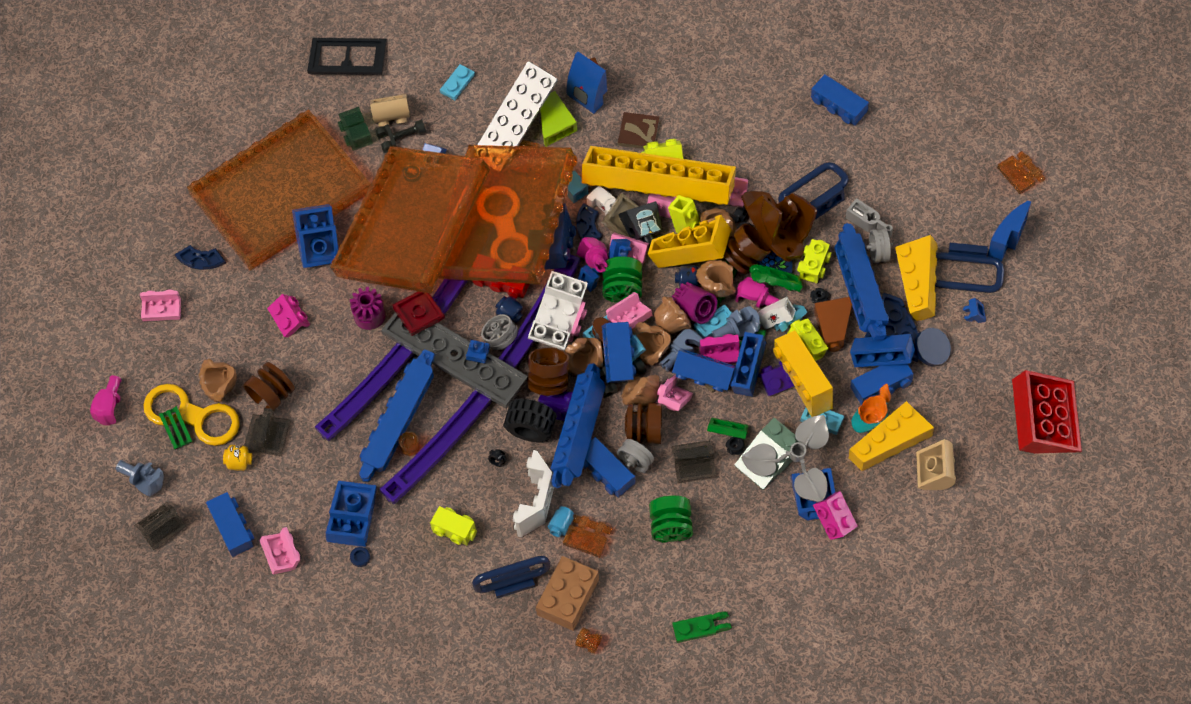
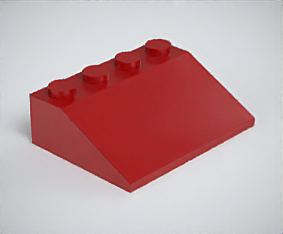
[1012,370,1082,454]

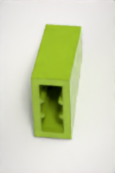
[540,91,577,147]

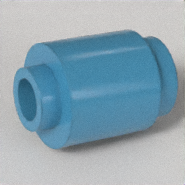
[548,506,574,537]

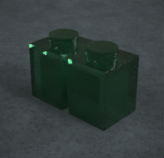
[337,107,373,151]

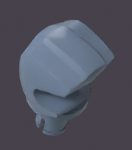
[712,306,761,338]
[660,329,704,372]
[116,460,164,497]

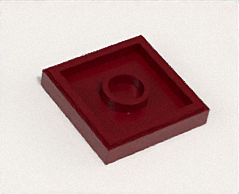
[392,288,445,336]

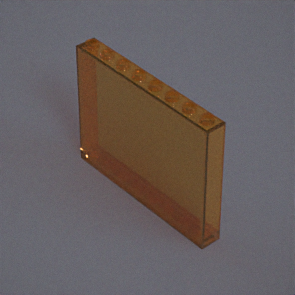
[187,109,372,271]
[429,145,577,284]
[330,146,490,294]

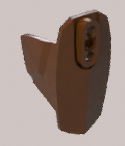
[741,191,817,262]

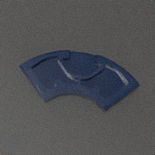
[576,203,602,240]
[175,245,226,270]

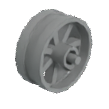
[866,228,893,263]
[481,314,518,350]
[617,439,654,473]

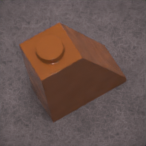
[814,297,852,352]

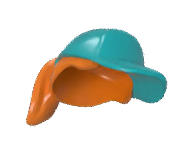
[851,384,891,433]

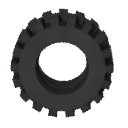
[503,399,557,442]

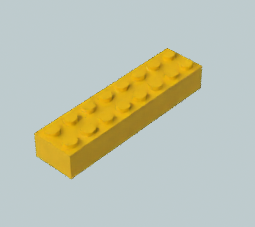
[581,146,736,205]

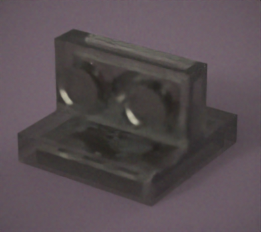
[244,408,291,456]
[671,440,716,484]
[134,502,186,550]

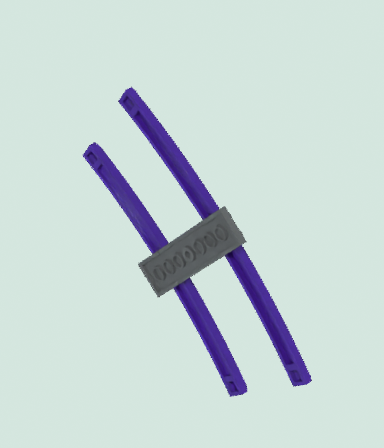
[315,222,581,505]

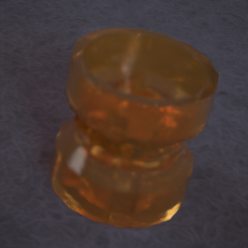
[399,431,420,456]
[575,627,602,654]

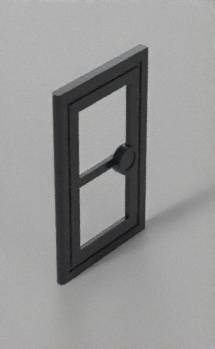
[307,38,387,75]

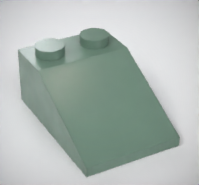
[734,418,798,490]

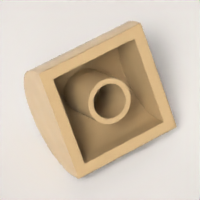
[370,94,410,127]
[916,439,956,490]

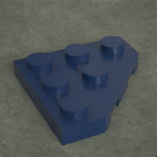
[865,293,919,362]

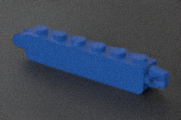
[834,223,889,340]
[359,349,435,482]
[551,363,605,488]

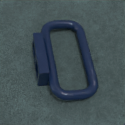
[778,162,849,219]
[935,243,1004,293]
[472,556,550,599]

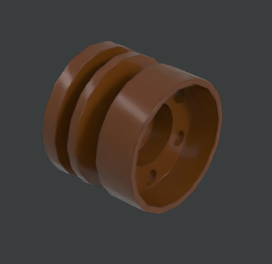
[724,223,771,274]
[528,347,569,396]
[243,362,295,413]
[625,403,662,444]

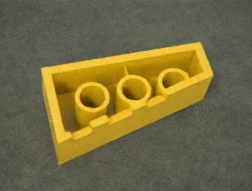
[648,215,731,268]
[895,235,938,321]
[773,330,833,417]
[848,401,934,471]

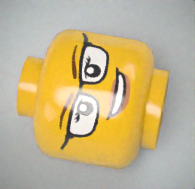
[223,445,252,471]

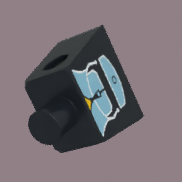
[618,201,662,248]

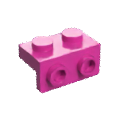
[267,294,310,338]
[700,334,739,364]
[813,491,858,540]

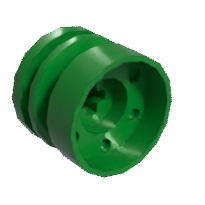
[602,257,642,303]
[649,495,693,543]

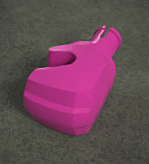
[576,237,608,272]
[735,277,780,308]
[90,375,122,425]

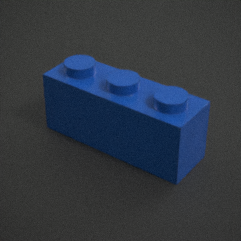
[811,74,869,126]
[602,322,636,383]
[731,332,766,397]
[850,334,915,367]
[672,348,736,392]
[850,364,914,405]
[583,437,635,498]
[206,492,255,557]

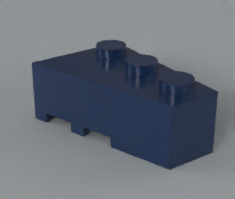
[539,203,576,270]

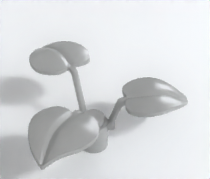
[742,415,829,502]

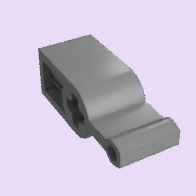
[846,198,893,239]

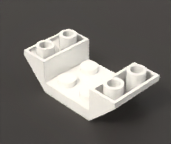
[528,271,588,350]
[513,450,554,537]

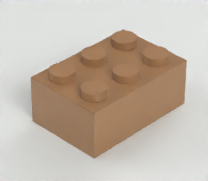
[536,556,599,631]

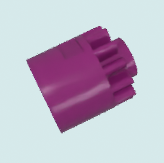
[672,282,717,324]
[349,287,386,330]

